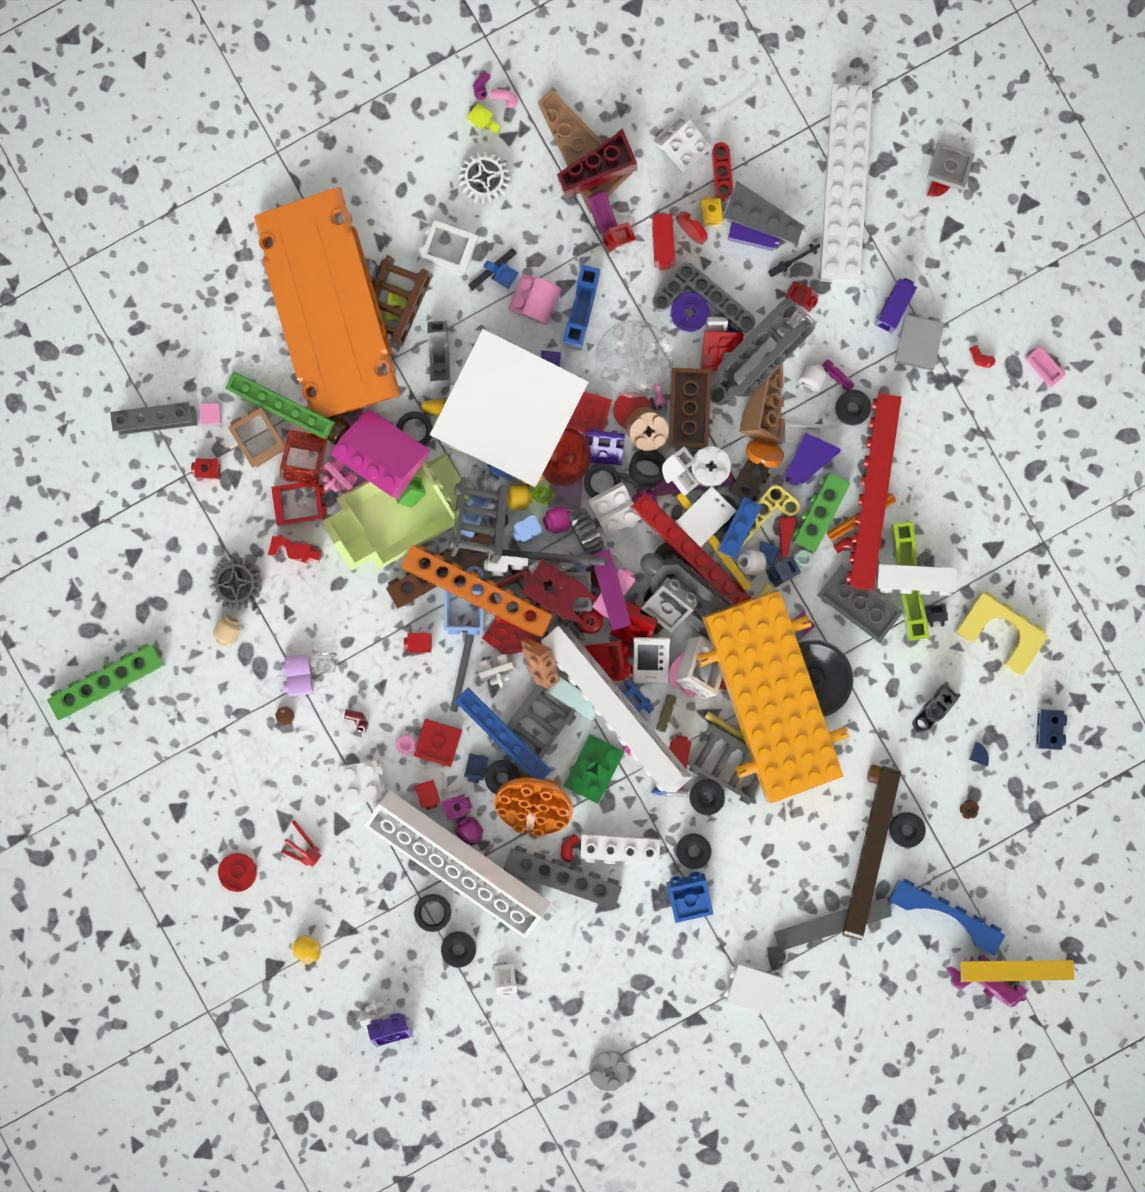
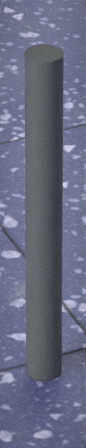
[450,634,474,712]

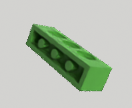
[792,473,851,554]

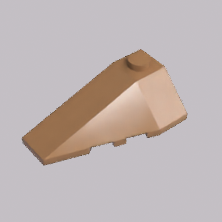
[739,364,785,444]

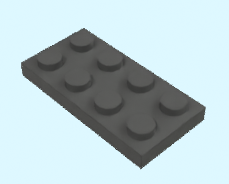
[817,564,903,643]

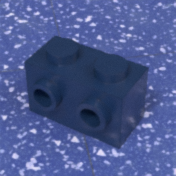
[1036,709,1067,750]

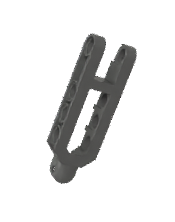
[710,298,815,406]
[640,552,734,640]

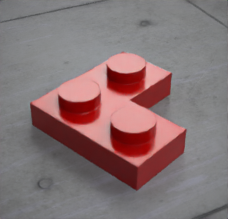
[700,330,744,371]

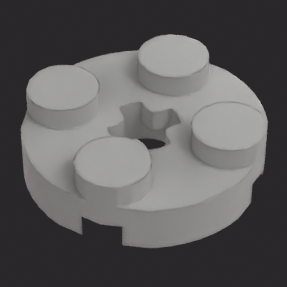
[589,1051,628,1091]

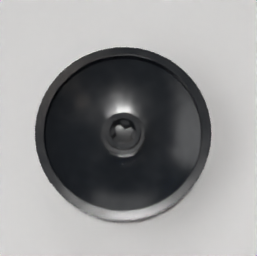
[798,640,853,717]

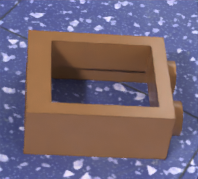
[228,407,288,469]

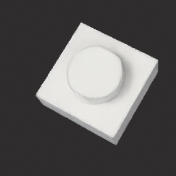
[706,317,728,331]

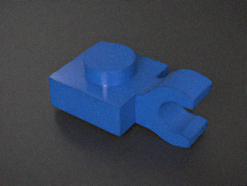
[483,260,519,290]

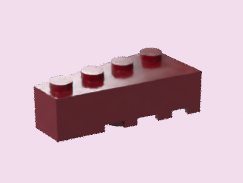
[557,128,638,199]

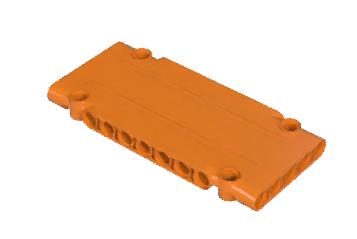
[254,187,401,419]

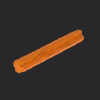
[827,493,896,541]

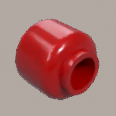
[578,609,603,635]

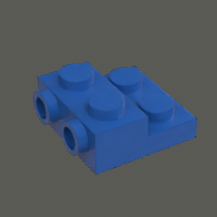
[666,872,713,923]

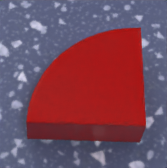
[927,181,950,197]

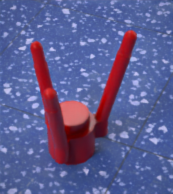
[281,820,322,867]

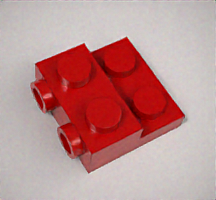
[609,601,658,644]
[584,641,633,682]

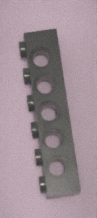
[503,846,622,909]

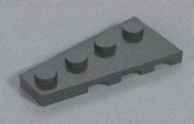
[723,181,804,245]

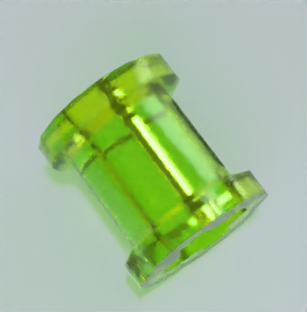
[532,485,554,504]

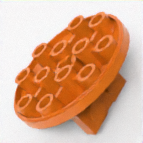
[494,774,573,837]

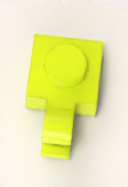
[466,102,501,135]

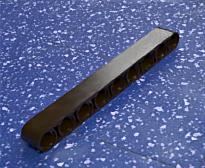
[842,766,901,941]

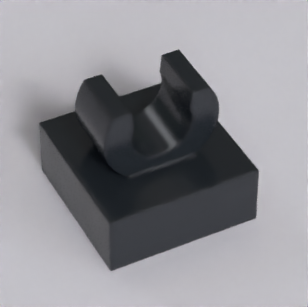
[926,604,948,627]

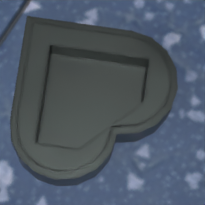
[767,946,786,970]

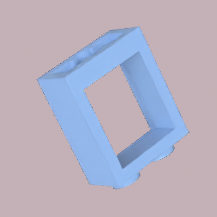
[444,583,484,635]

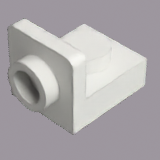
[494,964,517,996]

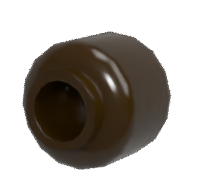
[327,416,350,445]

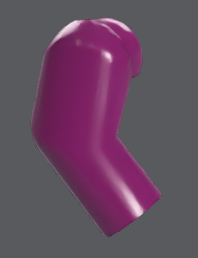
[473,71,491,100]

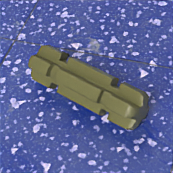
[656,694,677,732]

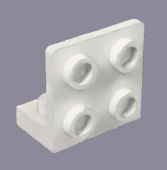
[653,115,711,173]

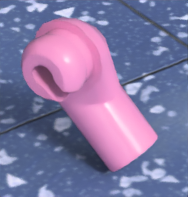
[490,89,518,108]

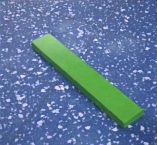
[225,372,335,440]

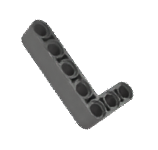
[652,262,756,332]

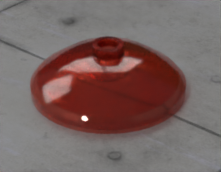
[542,428,591,487]

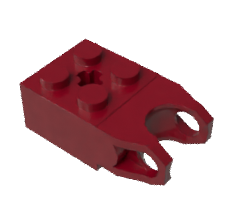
[521,559,598,625]

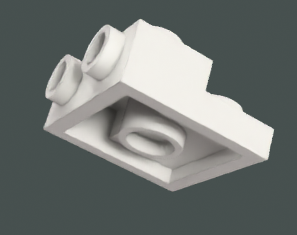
[588,482,641,537]
[484,555,529,577]
[339,760,387,805]

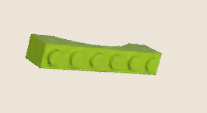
[891,521,929,641]

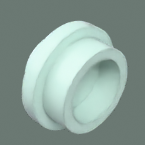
[793,549,813,568]

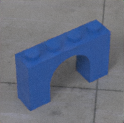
[563,265,601,351]

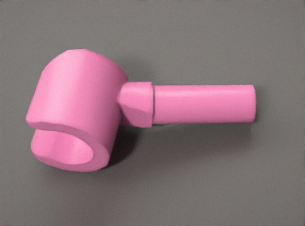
[654,383,667,409]

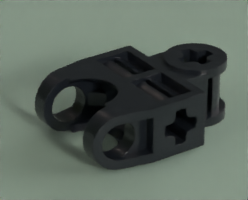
[912,681,961,734]

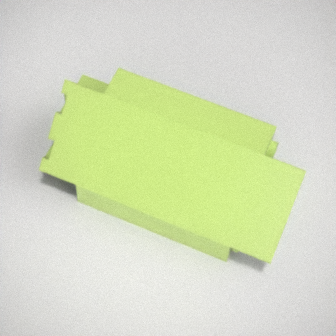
[322,452,471,570]

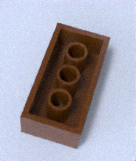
[668,368,711,449]

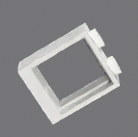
[419,220,479,275]
[675,636,722,699]

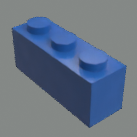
[717,497,762,560]

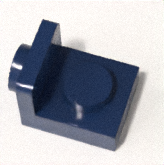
[766,556,801,587]
[464,753,489,783]

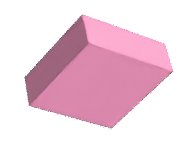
[200,403,221,424]

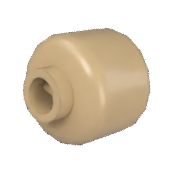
[213,615,242,646]

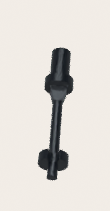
[768,243,821,278]

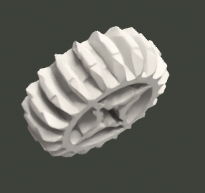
[458,151,511,204]

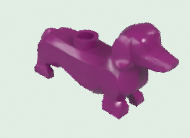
[946,955,1028,1007]

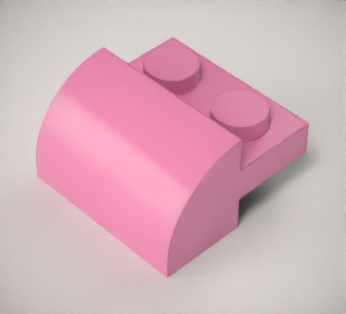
[508,273,562,325]

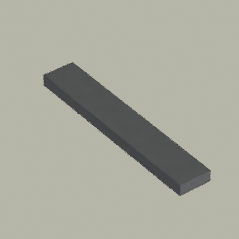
[774,897,892,950]

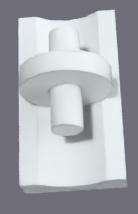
[479,654,515,689]
[359,998,395,1033]

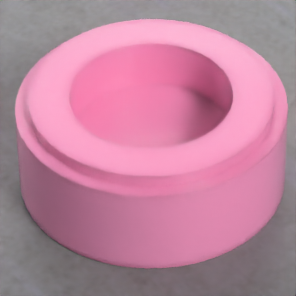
[396,735,416,754]

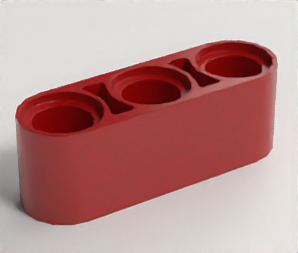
[711,142,733,202]

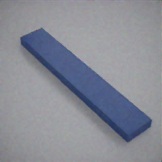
[455,687,552,780]

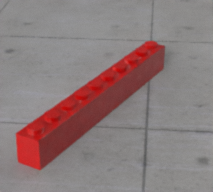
[846,393,902,591]

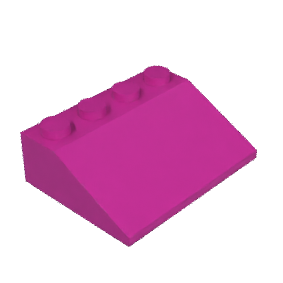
[330,408,431,500]

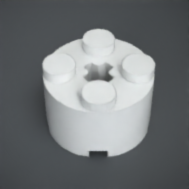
[691,446,731,488]

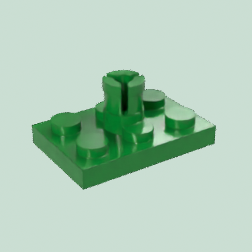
[563,734,625,804]

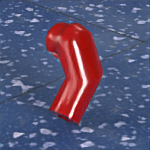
[969,345,996,368]
[560,833,580,863]

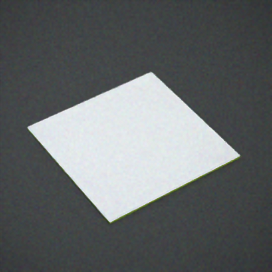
[430,329,588,487]

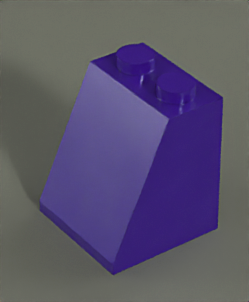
[782,432,841,486]

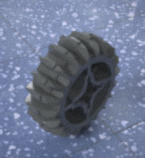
[568,508,606,554]
[209,557,263,610]

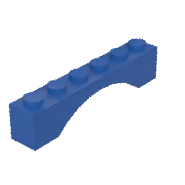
[888,878,1005,956]

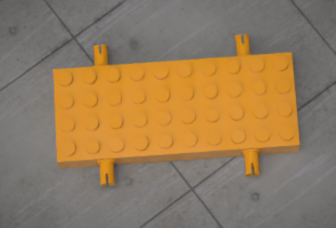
[696,590,850,804]

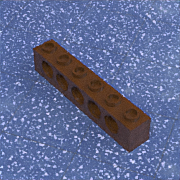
[386,533,492,609]

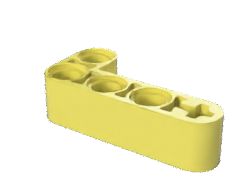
[742,485,800,546]

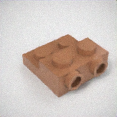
[521,637,560,689]

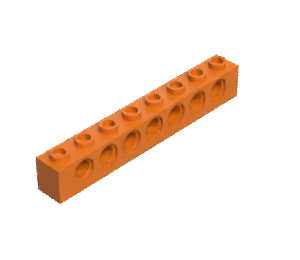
[401,545,553,639]

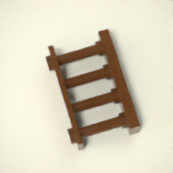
[373,255,433,347]

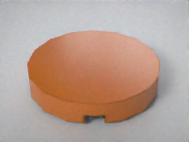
[745,440,784,467]

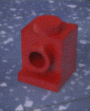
[191,458,221,480]

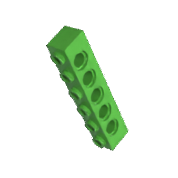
[47,643,165,720]

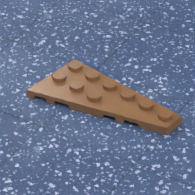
[538,89,632,214]

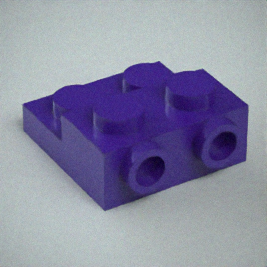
[366,1013,414,1047]

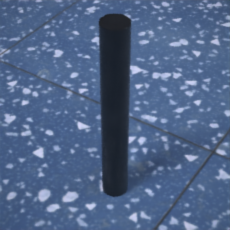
[468,248,517,291]

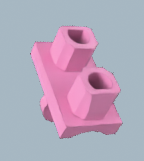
[321,459,357,494]

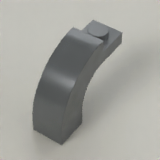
[427,321,451,388]

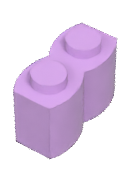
[281,655,314,697]

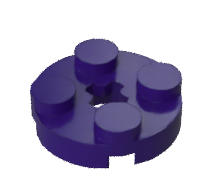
[671,293,710,332]

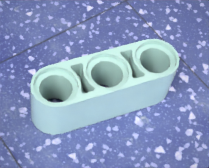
[545,677,597,721]

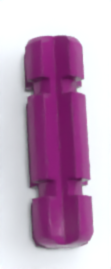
[822,359,855,391]

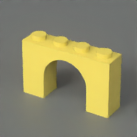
[955,592,1048,675]

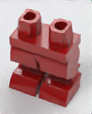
[268,535,322,564]

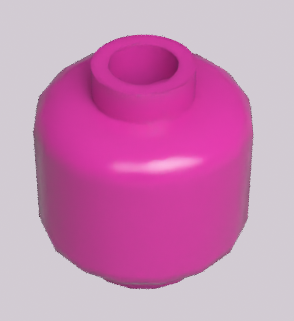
[543,506,571,534]

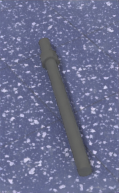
[502,549,607,566]

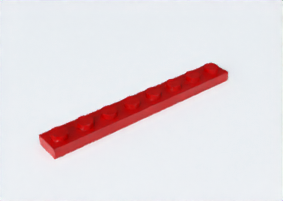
[630,492,752,605]

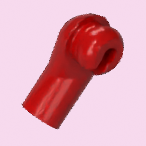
[833,537,855,553]

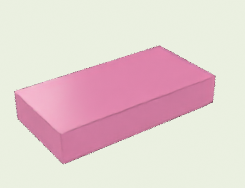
[1025,345,1066,388]

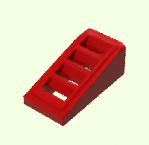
[779,518,796,558]

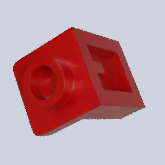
[602,222,636,252]
[785,281,819,312]

